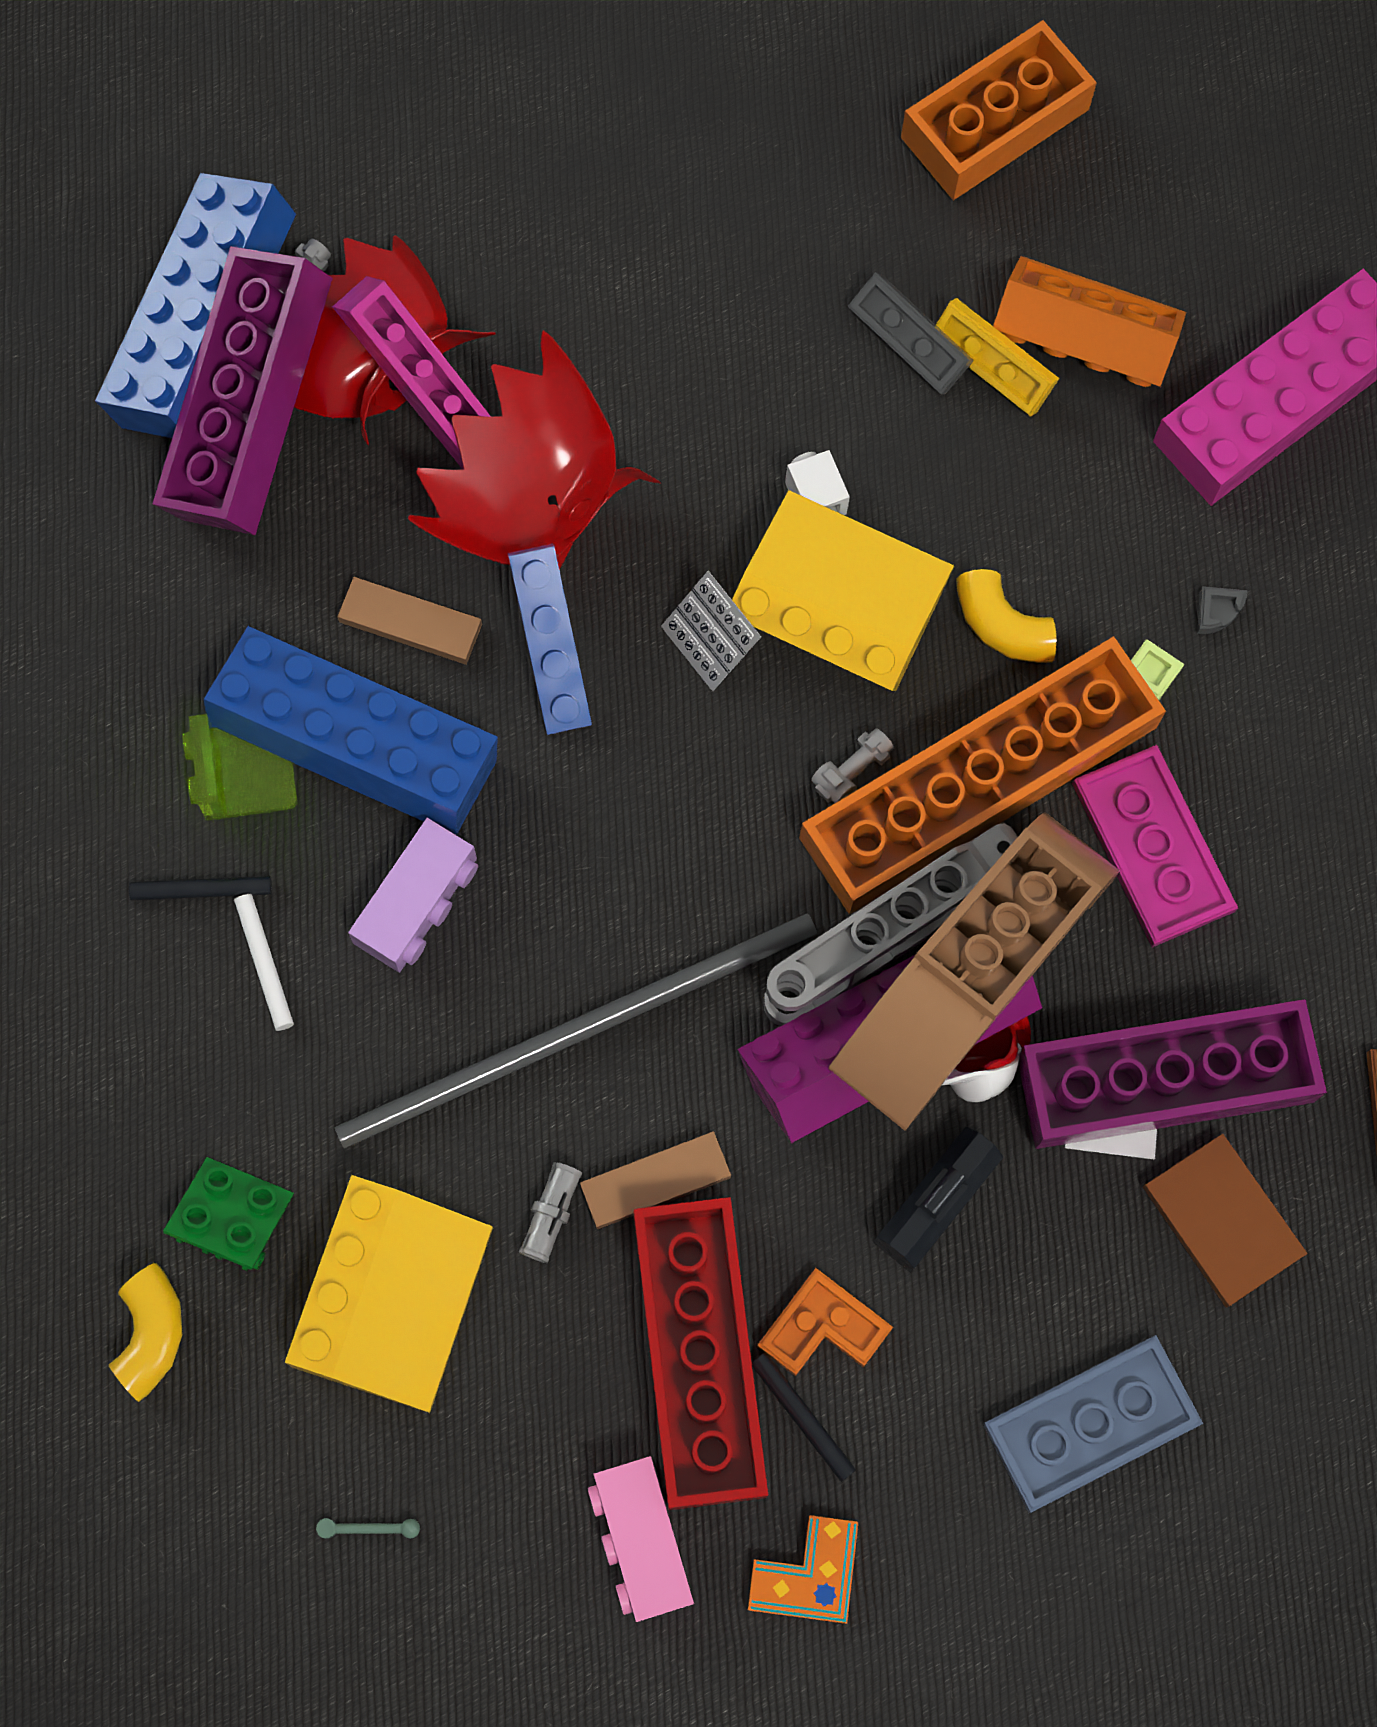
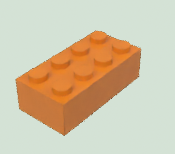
[901,20,1097,201]

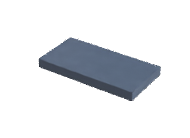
[983,1335,1203,1513]

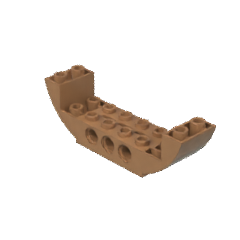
[828,812,1120,1131]

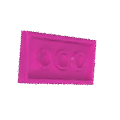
[1072,745,1238,947]

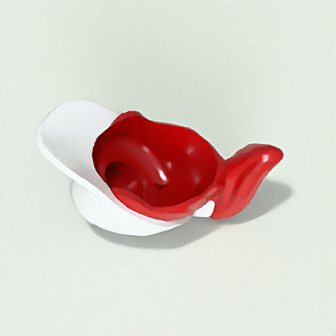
[942,1016,1031,1102]

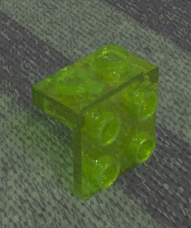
[182,714,297,821]

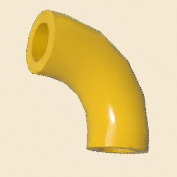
[956,569,1056,663]
[108,1263,182,1402]

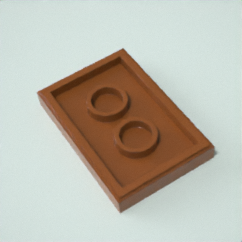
[1143,1134,1308,1308]

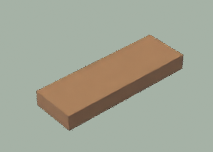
[338,577,482,665]
[580,1131,731,1230]

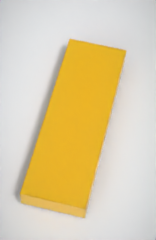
[936,298,1060,416]

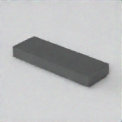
[848,272,974,394]

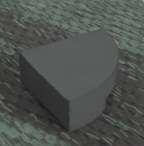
[1197,586,1247,634]

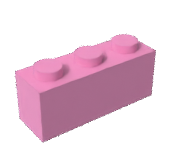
[587,1456,694,1622]

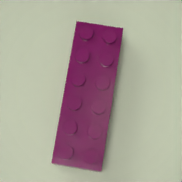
[152,246,333,535]
[737,955,1042,1143]
[1018,999,1327,1149]

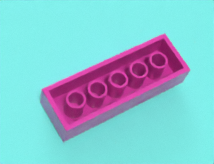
[1153,268,1377,506]

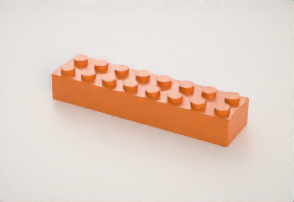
[799,636,1166,915]

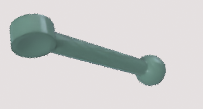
[316,1518,420,1539]

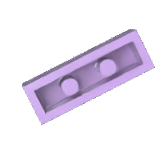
[348,818,478,973]

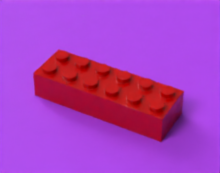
[634,1197,768,1510]

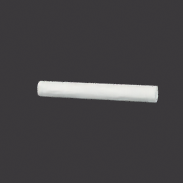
[234,894,294,1031]

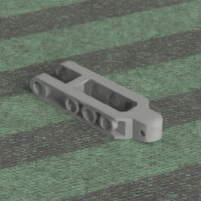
[764,823,1018,1026]

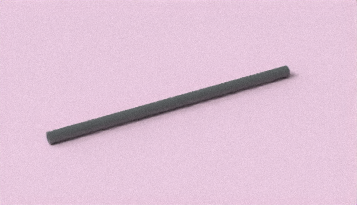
[334,913,817,1149]

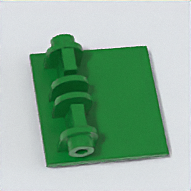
[163,1157,294,1271]

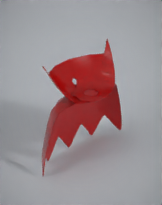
[294,235,496,445]
[408,330,661,570]

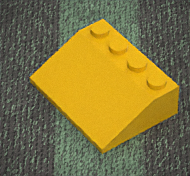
[732,490,954,691]
[285,1175,493,1413]

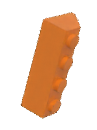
[993,256,1186,387]

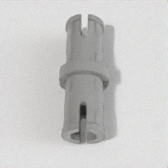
[519,1162,582,1263]

